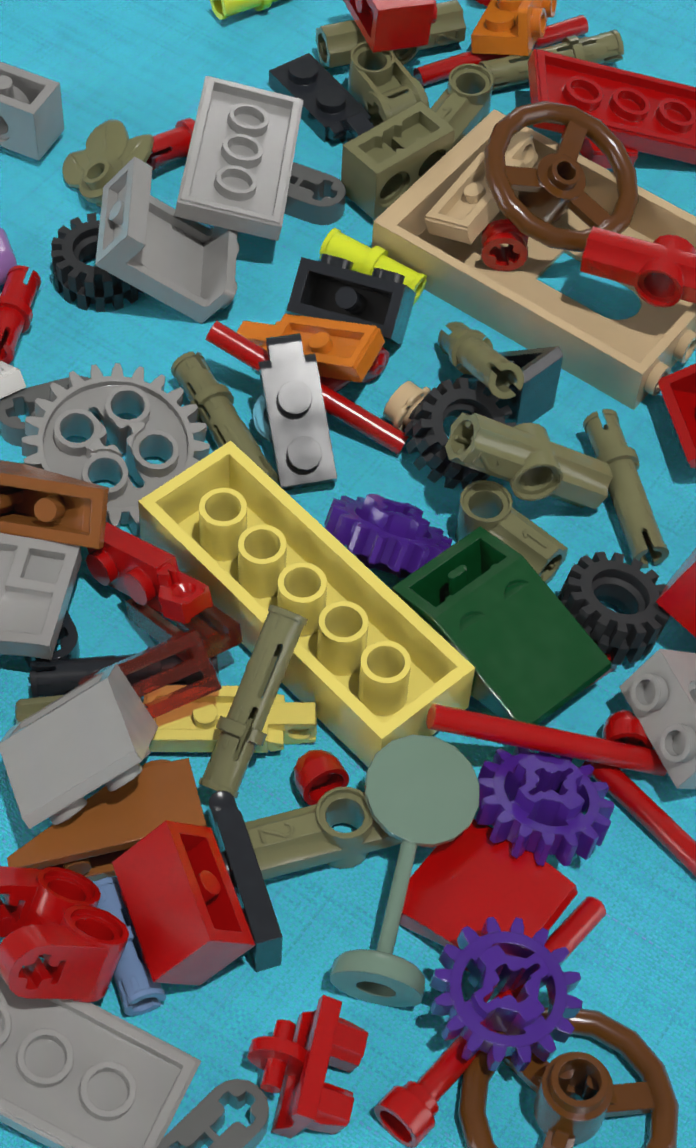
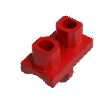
[247,995,368,1139]

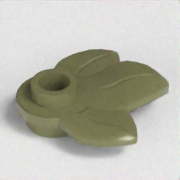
[62,119,154,207]

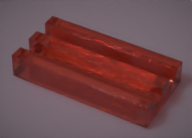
[125,598,243,666]
[79,628,222,719]

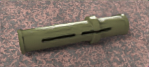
[478,29,624,91]
[438,321,524,399]
[171,351,279,483]
[583,409,669,568]
[199,605,308,798]

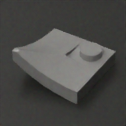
[0,533,82,660]

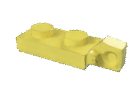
[143,685,317,753]

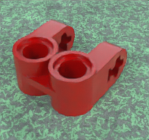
[0,866,129,1003]

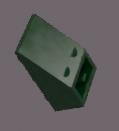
[392,526,611,725]

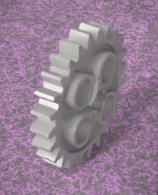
[22,363,210,537]

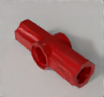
[580,226,696,308]

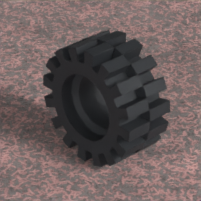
[51,213,144,312]
[405,377,516,490]
[558,552,670,665]

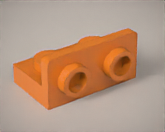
[471,0,557,56]

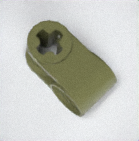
[348,41,429,127]

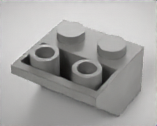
[0,663,158,829]

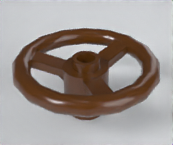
[484,101,639,252]
[458,1007,679,1148]

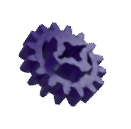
[324,494,452,578]
[475,747,614,866]
[429,917,583,1072]

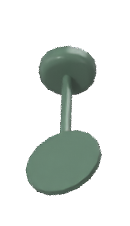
[330,734,479,1007]

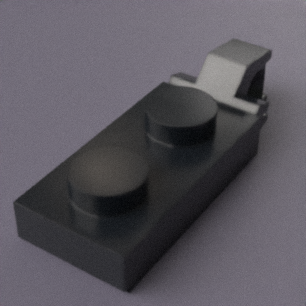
[269,53,374,144]

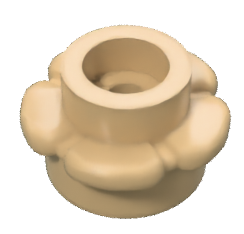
[383,381,431,431]

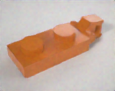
[237,314,385,383]

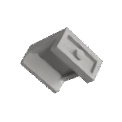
[95,157,239,324]

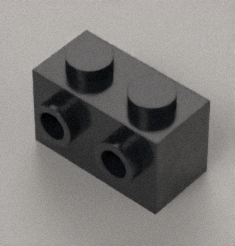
[287,254,416,345]

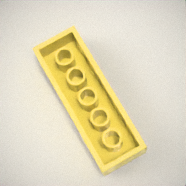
[138,441,475,768]

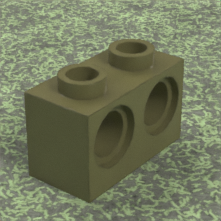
[341,101,455,219]

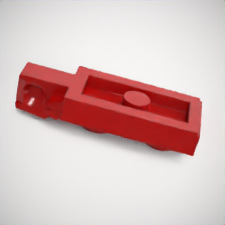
[86,522,214,624]

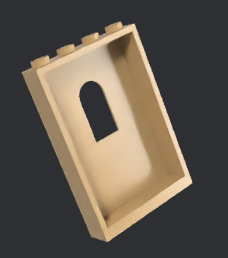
[372,109,696,410]

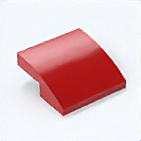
[399,819,578,972]

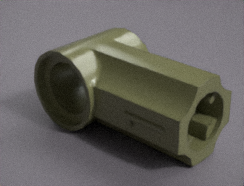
[430,63,493,147]
[455,480,568,584]

